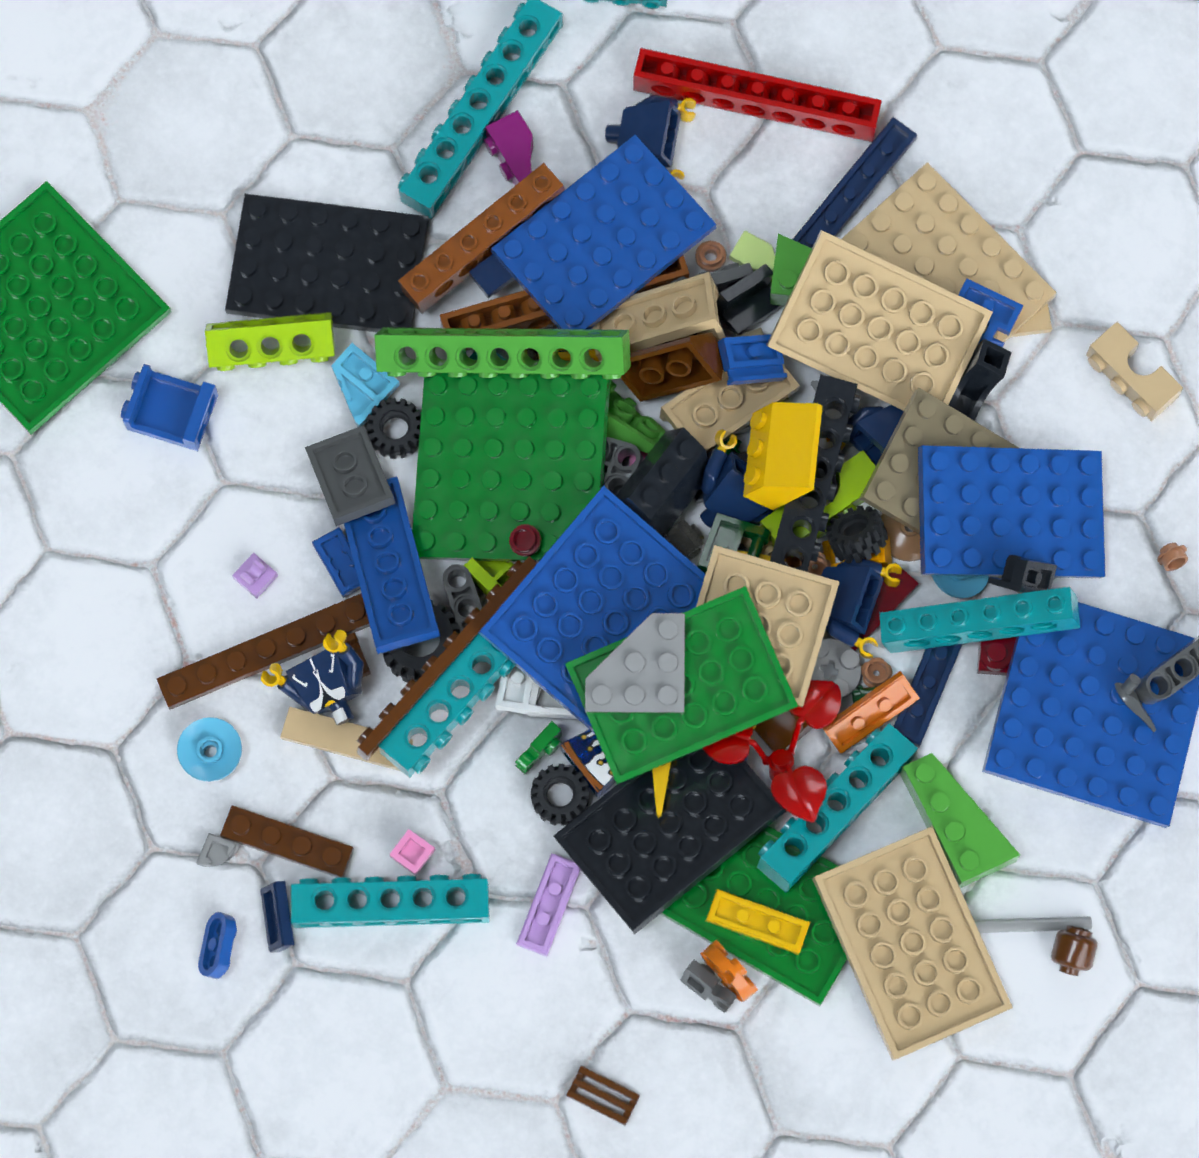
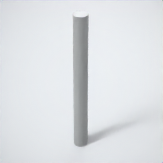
[974,916,1092,933]

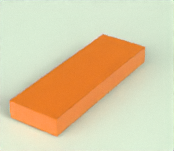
[822,671,920,754]

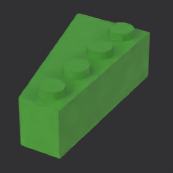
[900,753,1020,888]

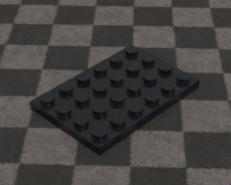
[225,194,429,332]
[554,748,786,935]

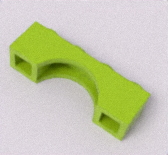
[760,450,876,557]

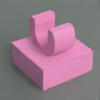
[389,829,435,876]

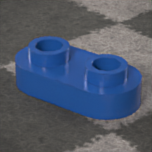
[198,912,237,979]

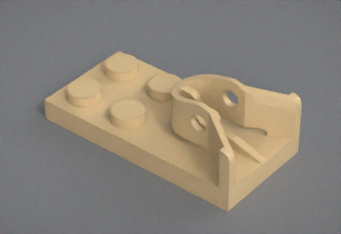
[593,272,725,361]
[659,365,800,454]

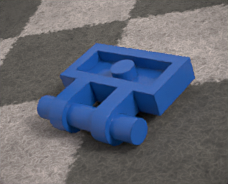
[958,278,1023,348]

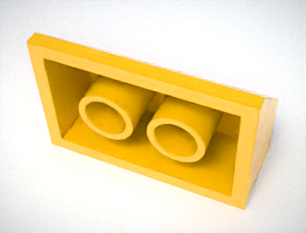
[743,402,822,510]

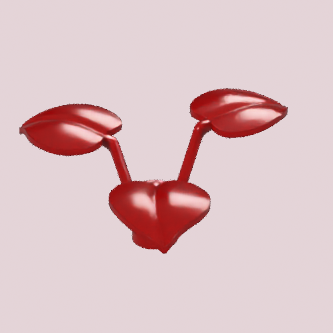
[702,680,842,823]

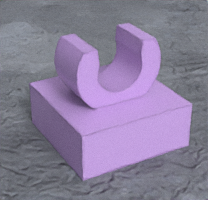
[232,553,278,599]

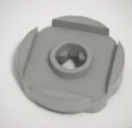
[811,638,861,699]

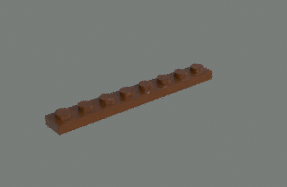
[357,557,537,762]
[156,593,370,710]

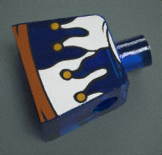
[560,729,616,799]

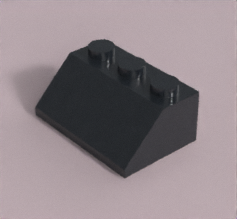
[616,427,708,537]

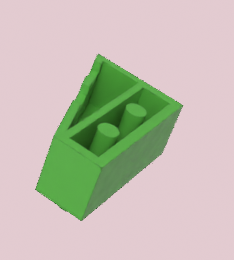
[770,234,812,306]

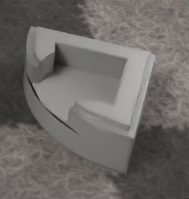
[196,833,240,867]

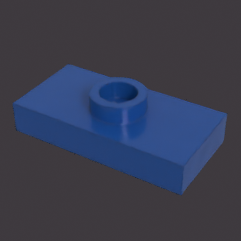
[312,527,360,598]

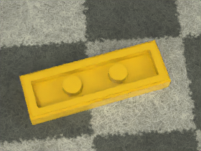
[706,889,810,955]

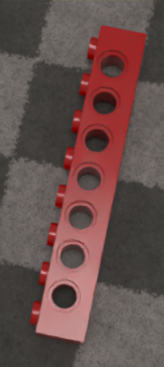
[633,48,882,142]

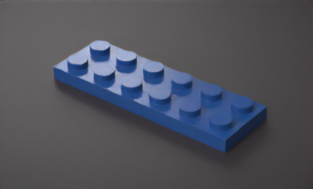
[344,476,440,654]

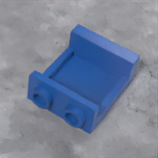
[121,364,219,452]

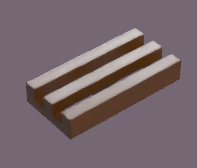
[566,1066,640,1126]

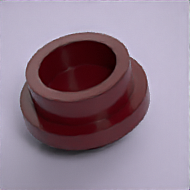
[509,524,541,557]

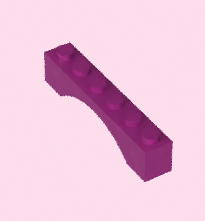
[484,110,534,185]

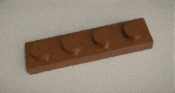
[220,805,354,878]

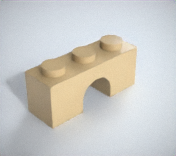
[1086,322,1183,422]

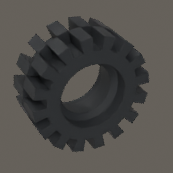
[366,398,421,459]
[825,506,888,564]
[531,764,589,826]

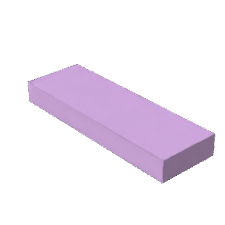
[516,853,580,957]

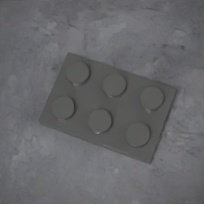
[305,425,396,526]

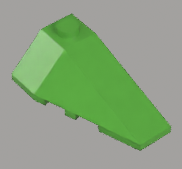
[607,379,665,453]

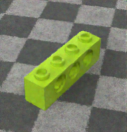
[205,312,335,371]

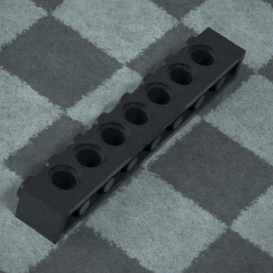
[770,374,861,574]

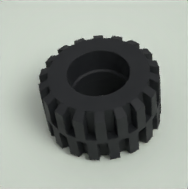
[382,600,460,683]

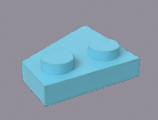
[331,343,400,427]

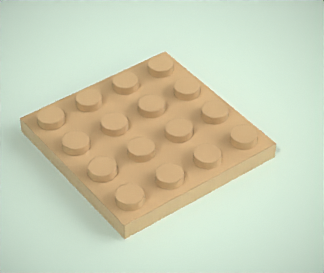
[696,545,839,707]

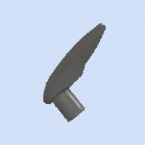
[1114,674,1156,732]

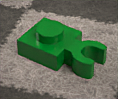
[515,721,562,775]

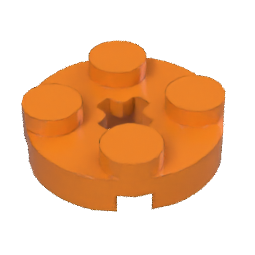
[700,940,758,1002]

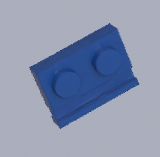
[718,334,788,386]

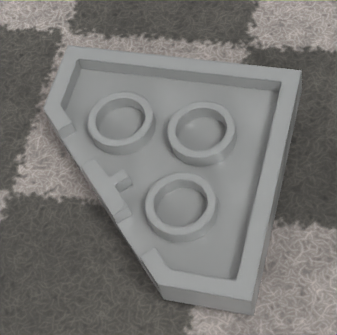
[585,613,685,713]

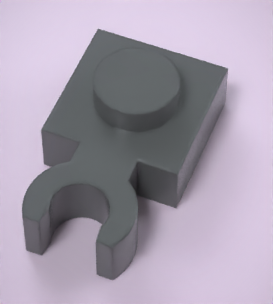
[680,959,737,1013]

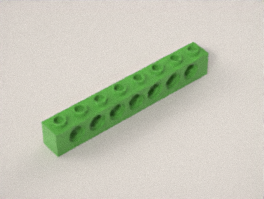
[374,327,631,379]

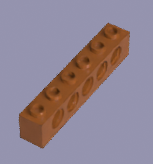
[398,163,565,314]

